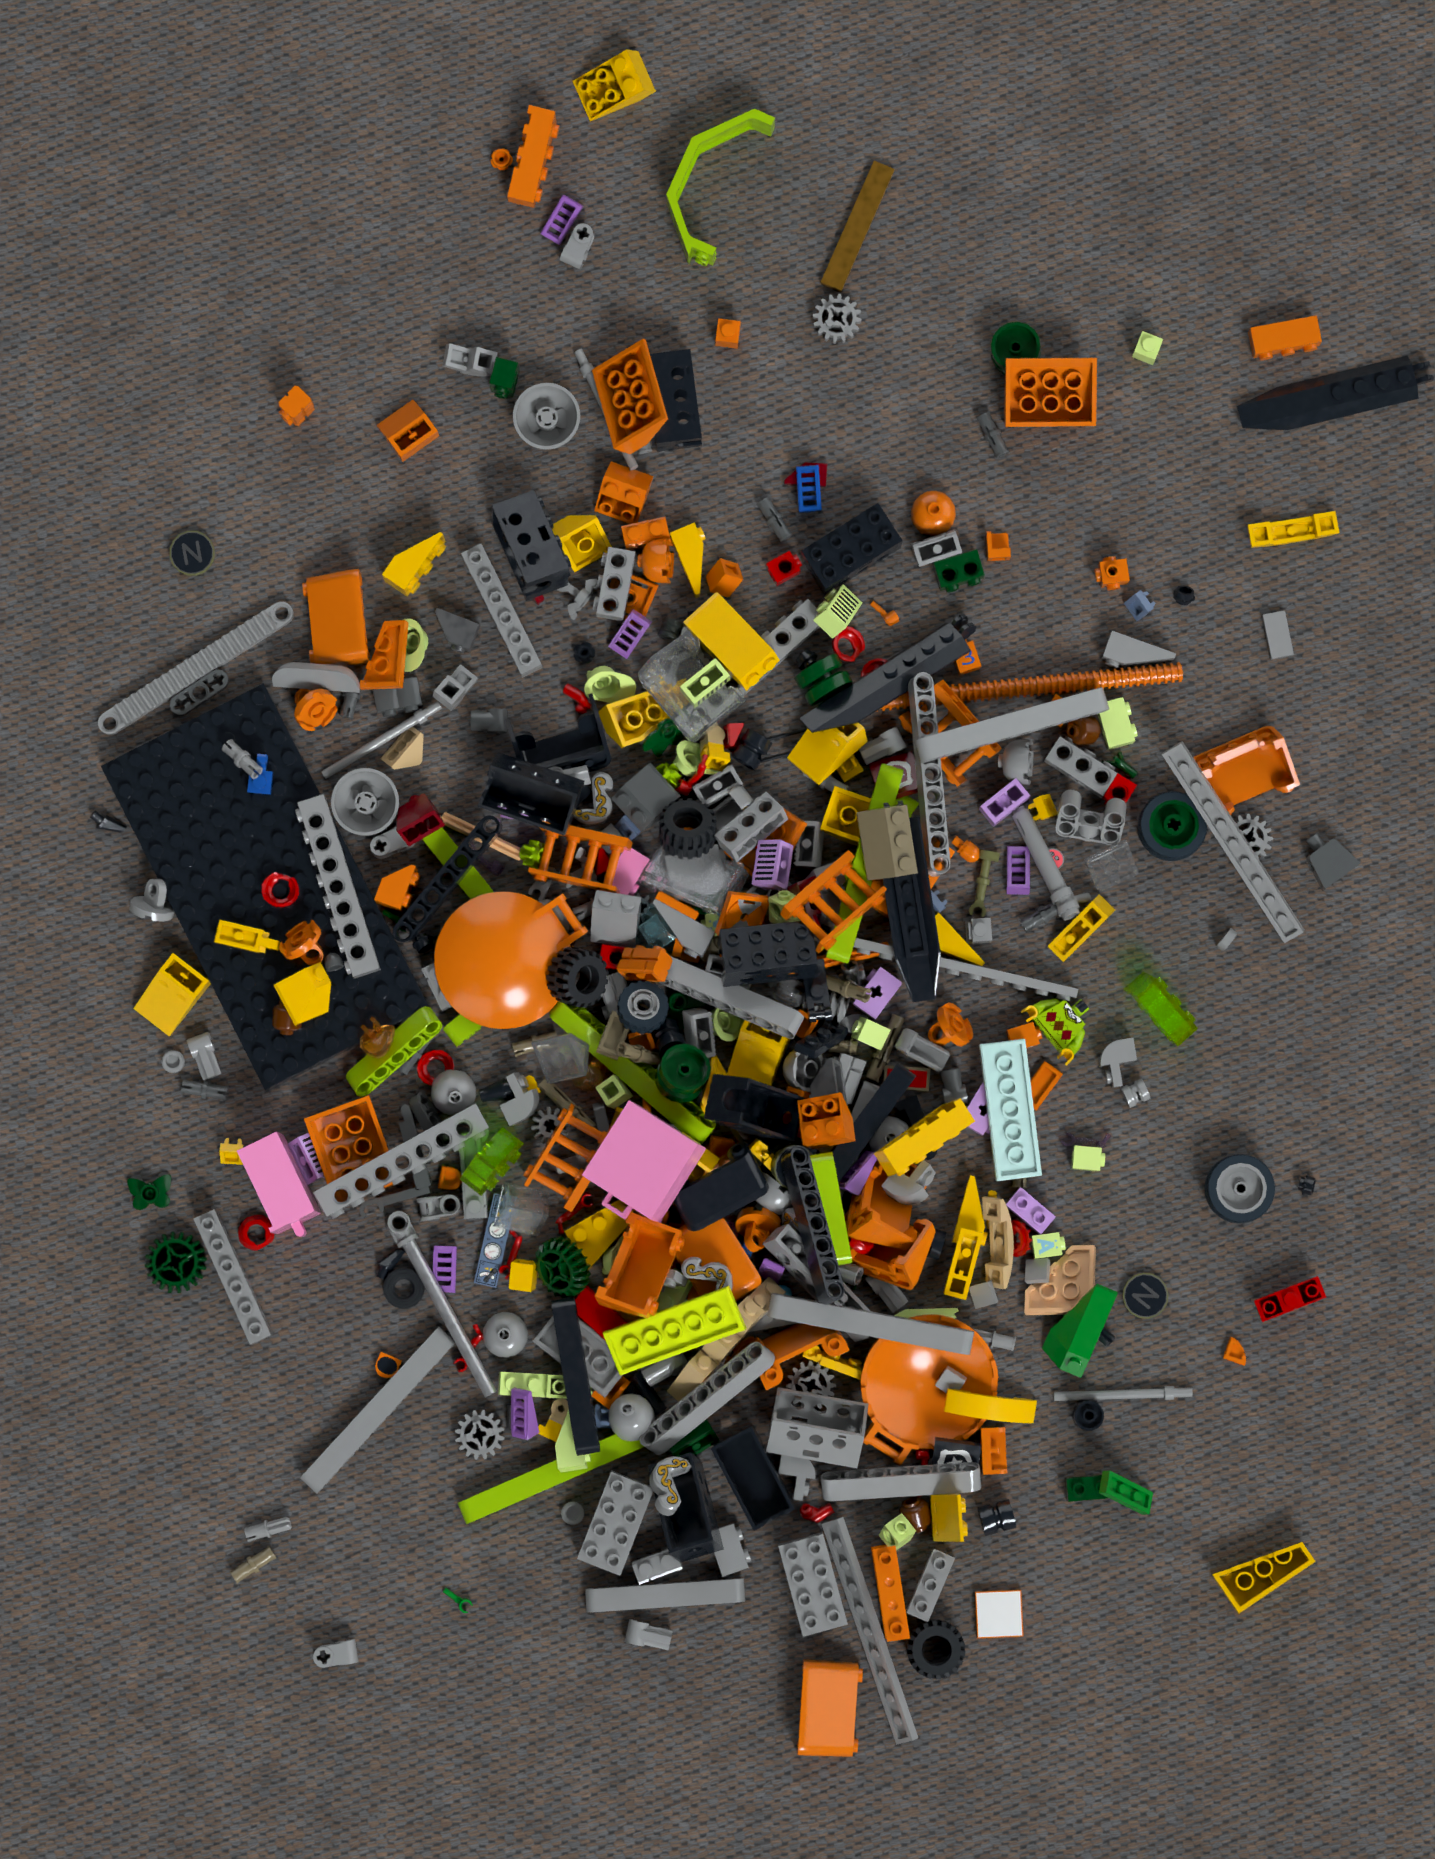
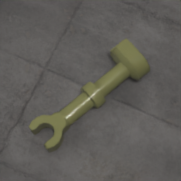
[969,849,1000,917]

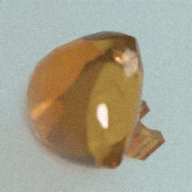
[360,1017,395,1059]
[570,1056,608,1092]

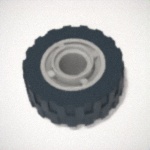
[617,981,669,1034]

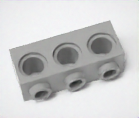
[593,547,636,622]
[1044,736,1117,798]
[715,792,788,862]
[906,1548,955,1622]

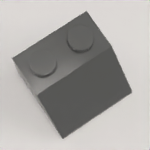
[611,763,681,832]

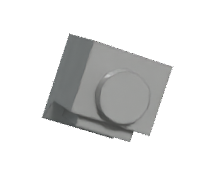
[965,918,992,944]

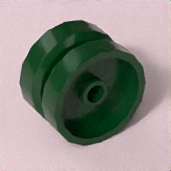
[991,322,1041,375]
[794,653,853,706]
[655,1044,711,1103]

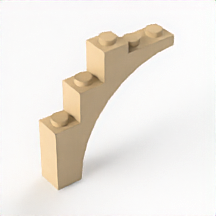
[667,1277,786,1402]

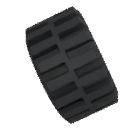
[659,798,716,860]
[546,947,609,1008]
[906,1619,966,1680]

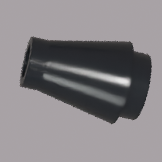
[479,1078,514,1103]

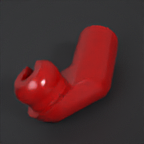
[563,683,591,715]
[800,1503,835,1523]

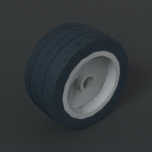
[1205,1154,1275,1223]

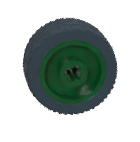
[1138,791,1207,861]

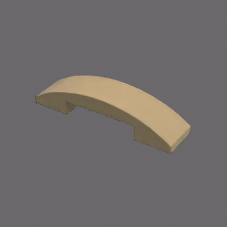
[982,1196,1014,1289]

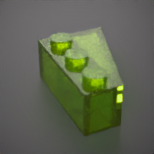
[1123,971,1198,1047]
[460,1127,524,1196]

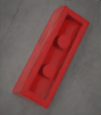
[575,1286,628,1341]

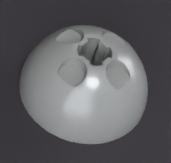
[513,383,580,450]
[331,768,399,836]

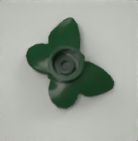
[127,1174,172,1210]

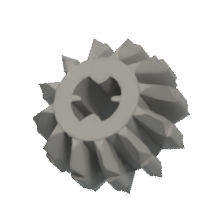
[531,1107,570,1146]

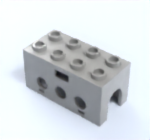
[766,1387,868,1468]
[577,1471,653,1576]
[778,1532,848,1637]

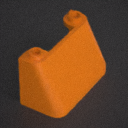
[302,569,370,666]
[1193,726,1300,816]
[846,1160,926,1250]
[844,1209,936,1290]
[595,1212,685,1318]
[675,1217,761,1302]
[759,1323,850,1390]
[797,1659,863,1757]

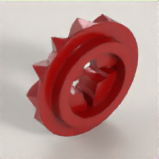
[1011,1220,1032,1257]

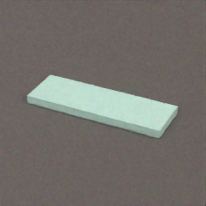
[979,1039,1042,1181]

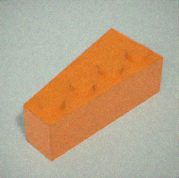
[507,105,560,208]

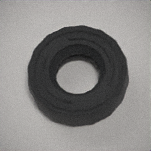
[383,1268,425,1309]

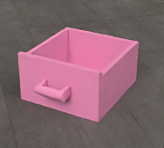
[582,1101,706,1223]
[237,1132,321,1237]

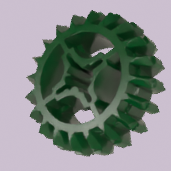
[145,1231,207,1293]
[533,1236,591,1299]

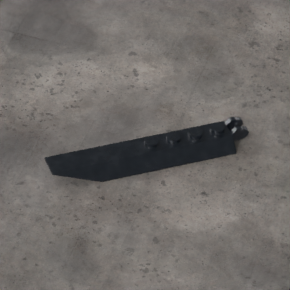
[1237,355,1434,430]
[800,614,976,733]
[883,800,941,1003]

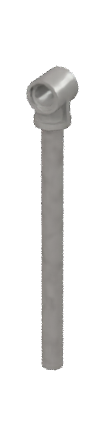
[386,1211,497,1397]

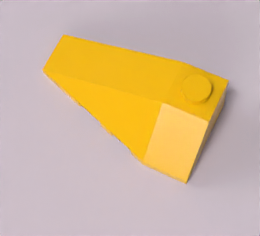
[598,678,690,748]

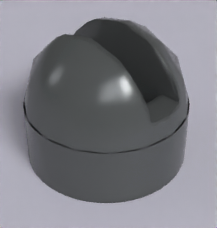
[324,953,344,972]

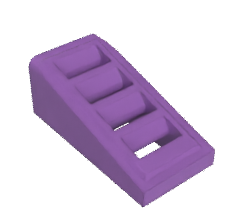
[540,195,584,245]
[608,609,652,659]
[1007,846,1030,895]
[838,1150,877,1196]
[433,1246,457,1293]
[758,1258,785,1283]
[511,1387,539,1440]

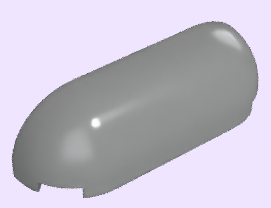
[272,662,360,693]

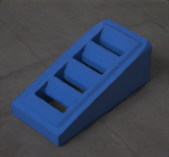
[796,465,822,513]

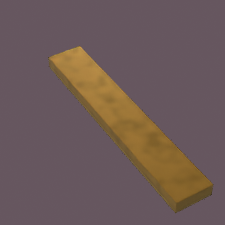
[820,160,895,292]

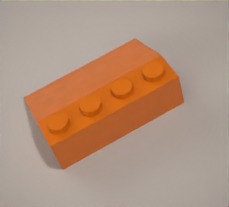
[592,339,668,454]
[1004,358,1097,427]
[304,1095,401,1202]

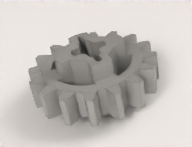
[813,294,862,344]
[1235,814,1273,859]
[786,1361,836,1409]
[455,1410,505,1460]

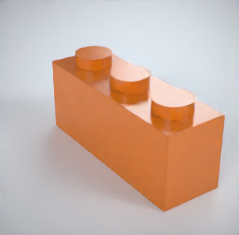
[1248,315,1322,360]

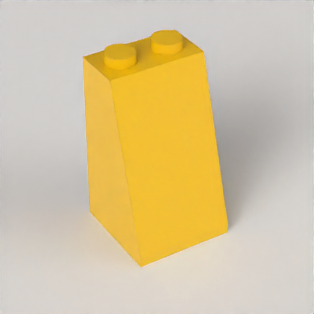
[683,592,780,691]

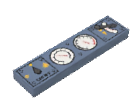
[474,1193,517,1288]

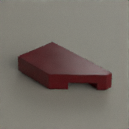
[784,462,827,487]

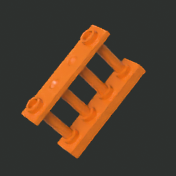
[898,679,1002,787]
[528,821,633,894]
[780,850,887,954]
[523,1103,612,1212]
[871,1544,910,1642]

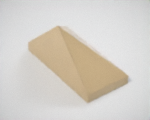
[381,727,423,770]

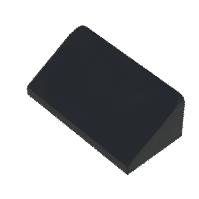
[623,1371,667,1416]

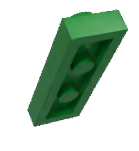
[1099,1471,1153,1515]

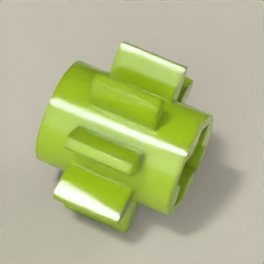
[656,763,681,789]
[519,839,545,869]

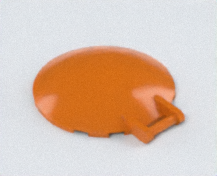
[434,892,588,1029]
[861,1314,998,1466]

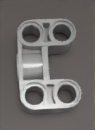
[1056,790,1126,846]

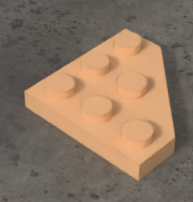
[1024,1245,1096,1315]

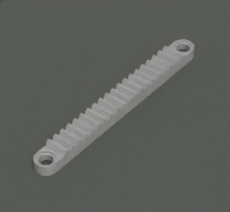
[98,602,294,735]

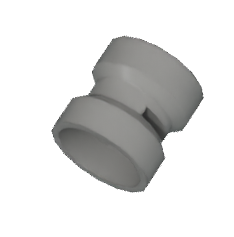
[1120,1079,1151,1108]

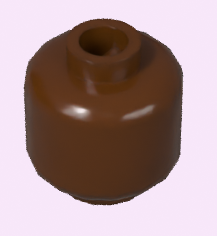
[1067,716,1101,745]
[272,1000,302,1035]
[899,1496,932,1533]

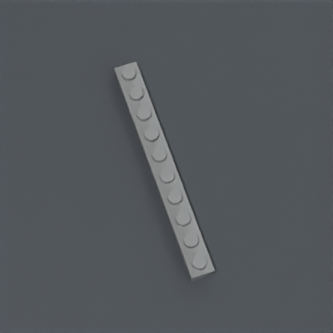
[1162,741,1304,943]
[853,938,1078,1001]
[822,1517,918,1745]

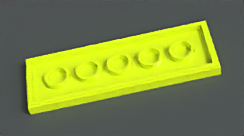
[603,1285,746,1375]

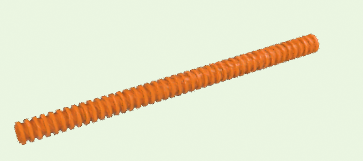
[876,662,1183,712]

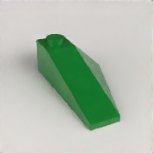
[1042,1283,1118,1378]

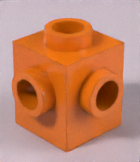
[1095,556,1130,590]

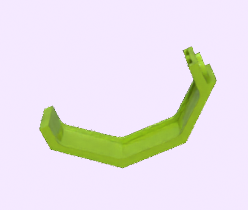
[666,109,775,266]

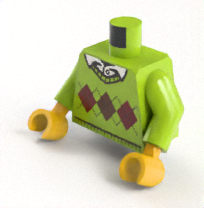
[1021,999,1089,1066]

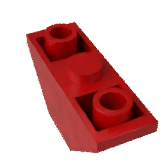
[1254,1276,1326,1322]

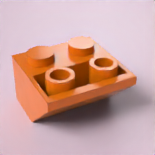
[376,400,439,462]
[594,461,654,524]
[374,865,421,913]
[797,1092,855,1149]

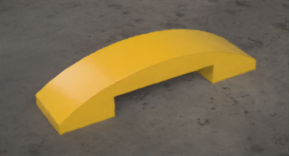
[1247,511,1340,548]
[944,1388,1037,1423]

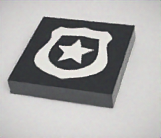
[931,1437,981,1465]

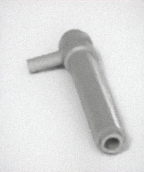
[1012,806,1091,921]

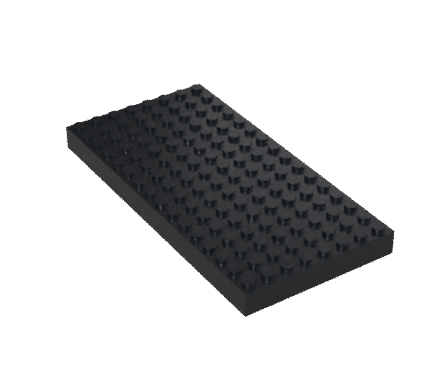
[101,683,429,1092]

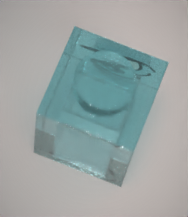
[638,914,676,947]

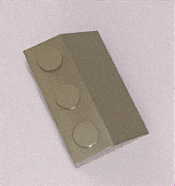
[856,805,918,880]

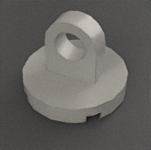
[129,878,175,922]

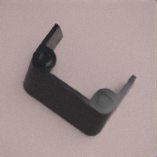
[505,693,611,772]
[671,1129,769,1231]

